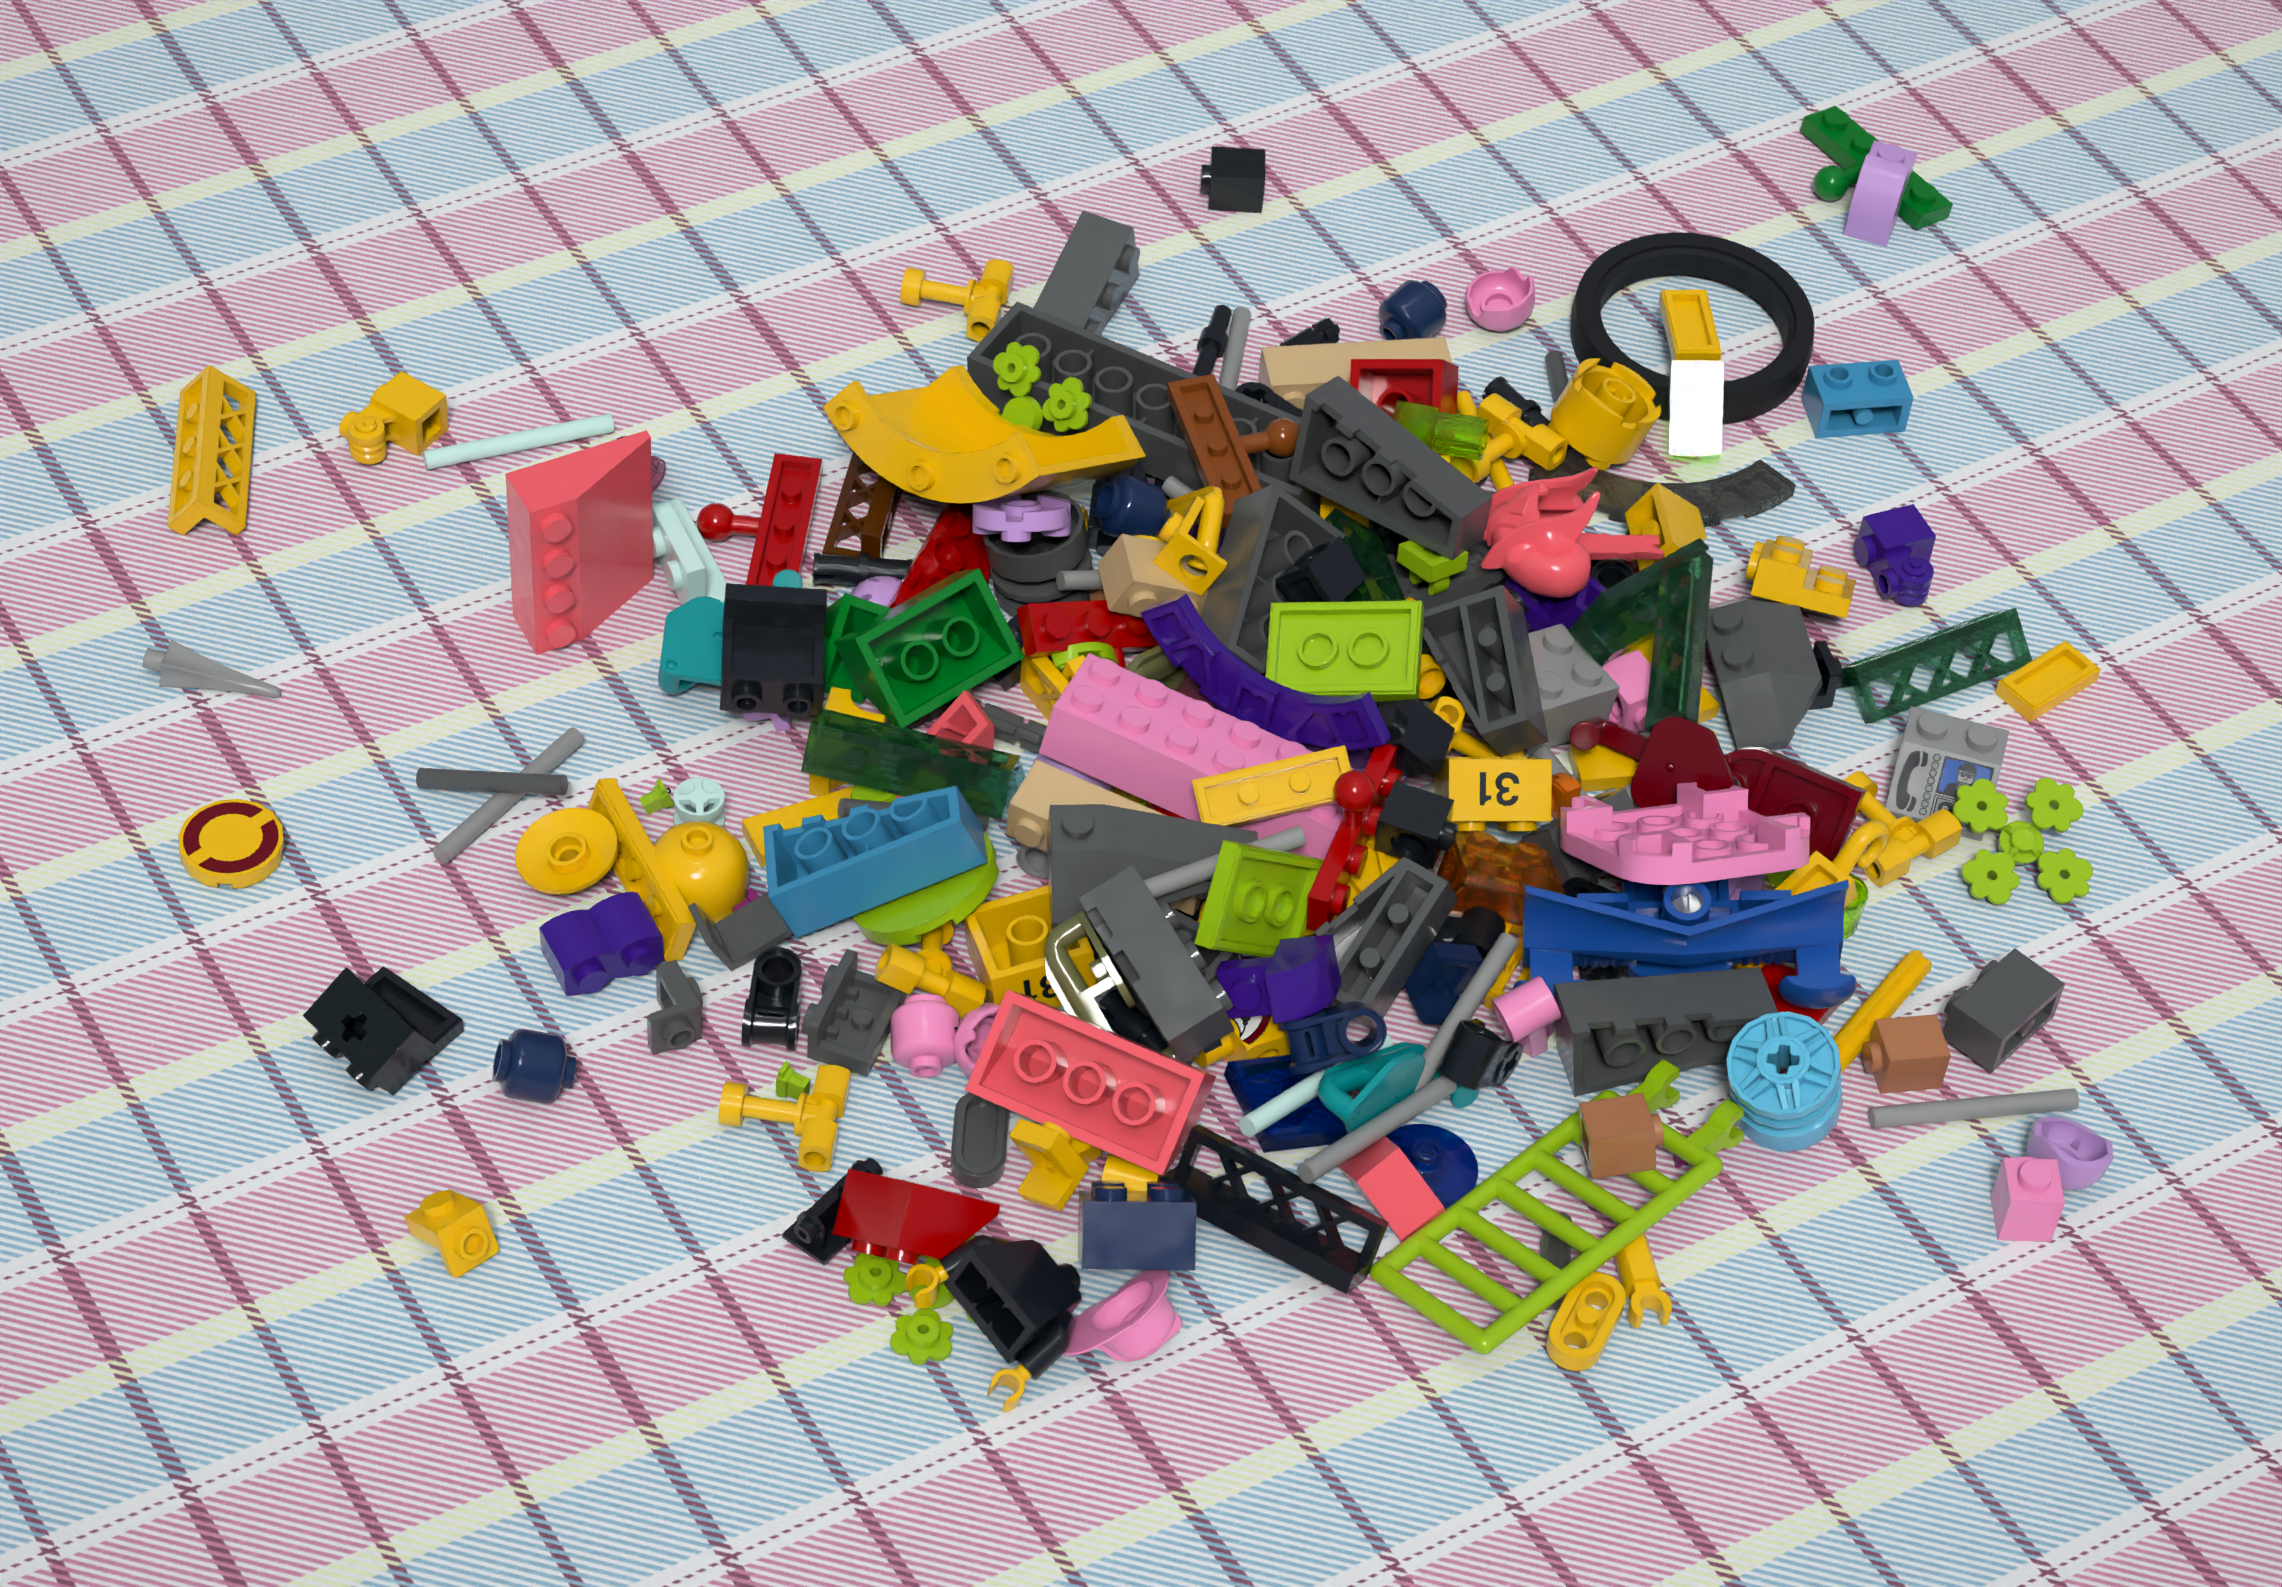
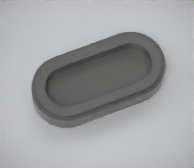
[950,1092,1009,1188]

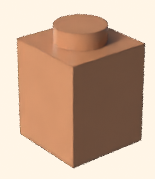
[1862,1014,1951,1094]
[1579,1093,1664,1179]

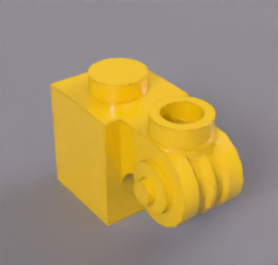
[339,371,449,464]

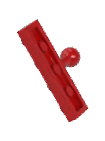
[697,453,822,586]
[1017,600,1158,669]
[1306,744,1402,930]

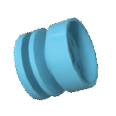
[1726,1011,1843,1152]

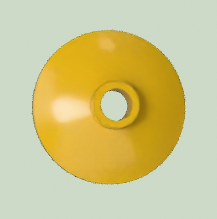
[515,808,619,895]

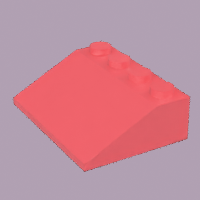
[505,430,654,655]

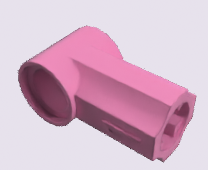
[1491,976,1562,1058]

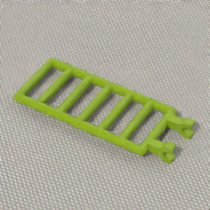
[1369,1059,1744,1355]

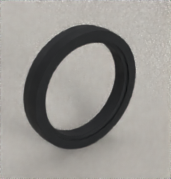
[1571,232,1815,426]

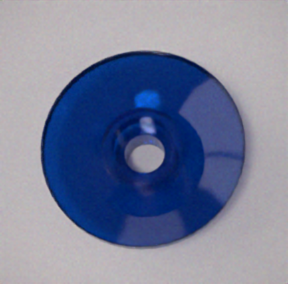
[1386,1124,1479,1209]

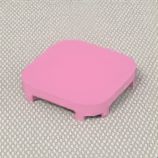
[1560,782,1810,885]

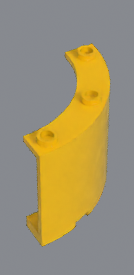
[823,365,1146,504]

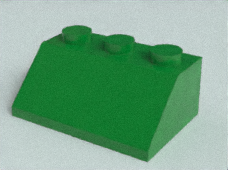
[834,568,1025,729]

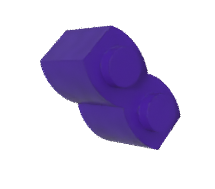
[539,892,664,996]

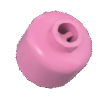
[890,994,960,1078]

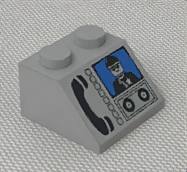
[1885,706,2009,842]

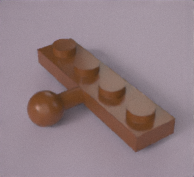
[1167,374,1299,529]

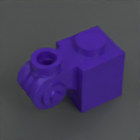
[1854,504,1936,606]

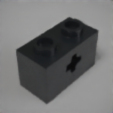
[303,967,437,1096]

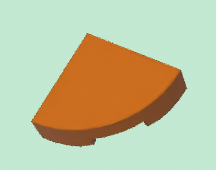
[1551,772,1582,819]

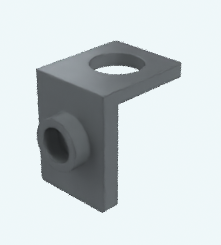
[688,892,791,972]

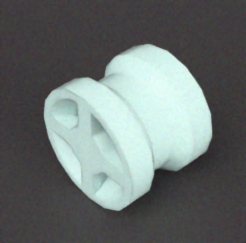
[673,777,725,827]

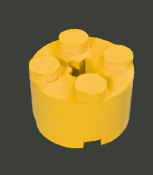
[1548,358,1661,470]

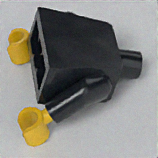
[905,1235,1081,1412]

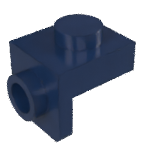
[1404,942,1483,1025]

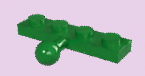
[1800,106,1953,230]

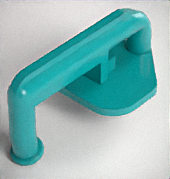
[658,569,803,695]
[1317,1042,1479,1137]

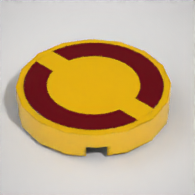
[178,799,284,889]

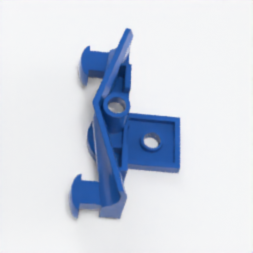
[1512,879,1858,1009]

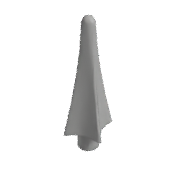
[143,639,281,698]

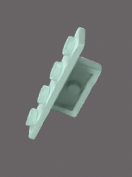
[652,499,727,605]

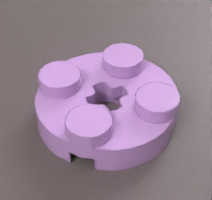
[972,495,1071,542]

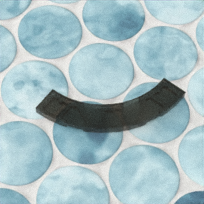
[1528,452,1796,527]

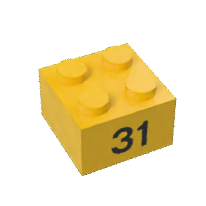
[1434,757,1552,831]
[963,885,1097,1008]

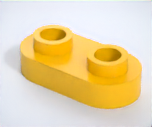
[1546,1272,1626,1371]

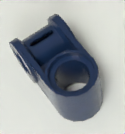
[1277,1001,1387,1075]

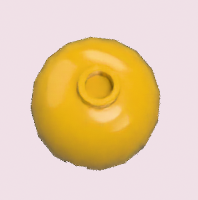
[653,821,749,923]

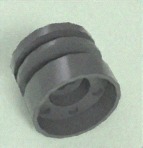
[982,490,1094,616]

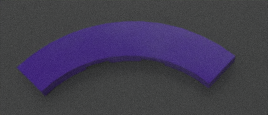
[1140,593,1392,751]

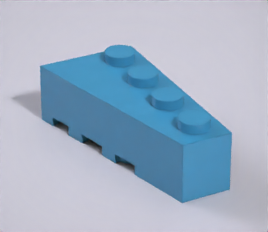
[763,786,987,938]

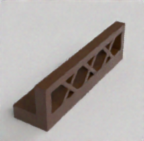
[822,451,903,558]

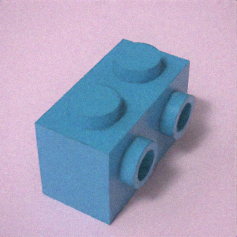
[1801,360,1914,438]

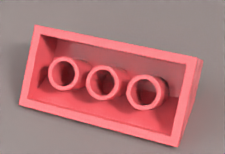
[965,990,1216,1176]

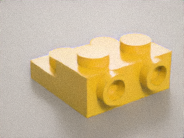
[1745,536,1856,618]

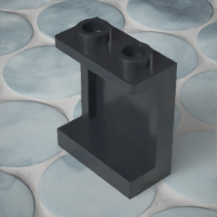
[720,583,827,716]

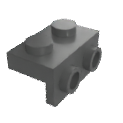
[802,949,906,1077]

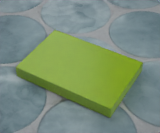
[1265,601,1424,702]
[1194,840,1324,957]

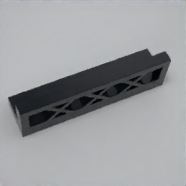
[1160,1124,1389,1294]

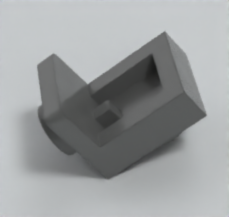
[647,960,703,1055]

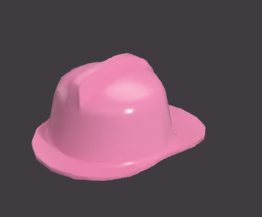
[1062,1270,1182,1362]

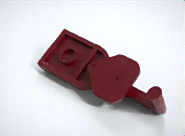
[1569,716,1867,872]

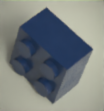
[1078,1181,1196,1270]

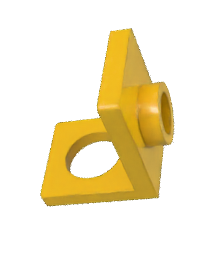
[1153,496,1228,596]

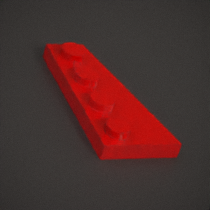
[887,502,990,608]

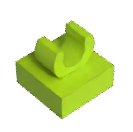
[1397,540,1469,596]

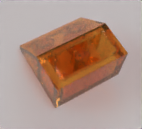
[1436,830,1566,926]

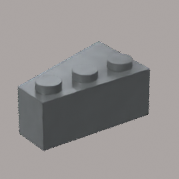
[1314,857,1458,1029]
[1078,864,1235,1062]

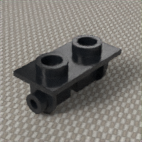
[782,1158,883,1265]

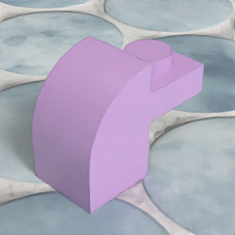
[1843,141,1917,247]

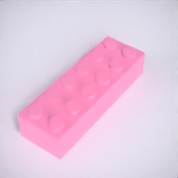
[1039,653,1354,860]

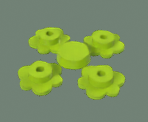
[993,342,1092,432]
[1952,778,2093,905]
[843,1235,975,1365]

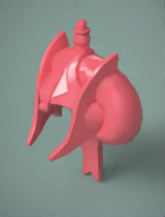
[1481,467,1664,598]

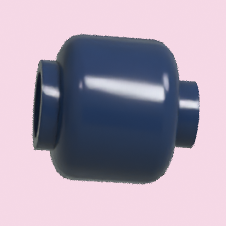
[1379,280,1447,340]
[1094,475,1171,539]
[492,1029,576,1104]

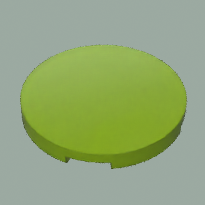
[852,831,999,946]

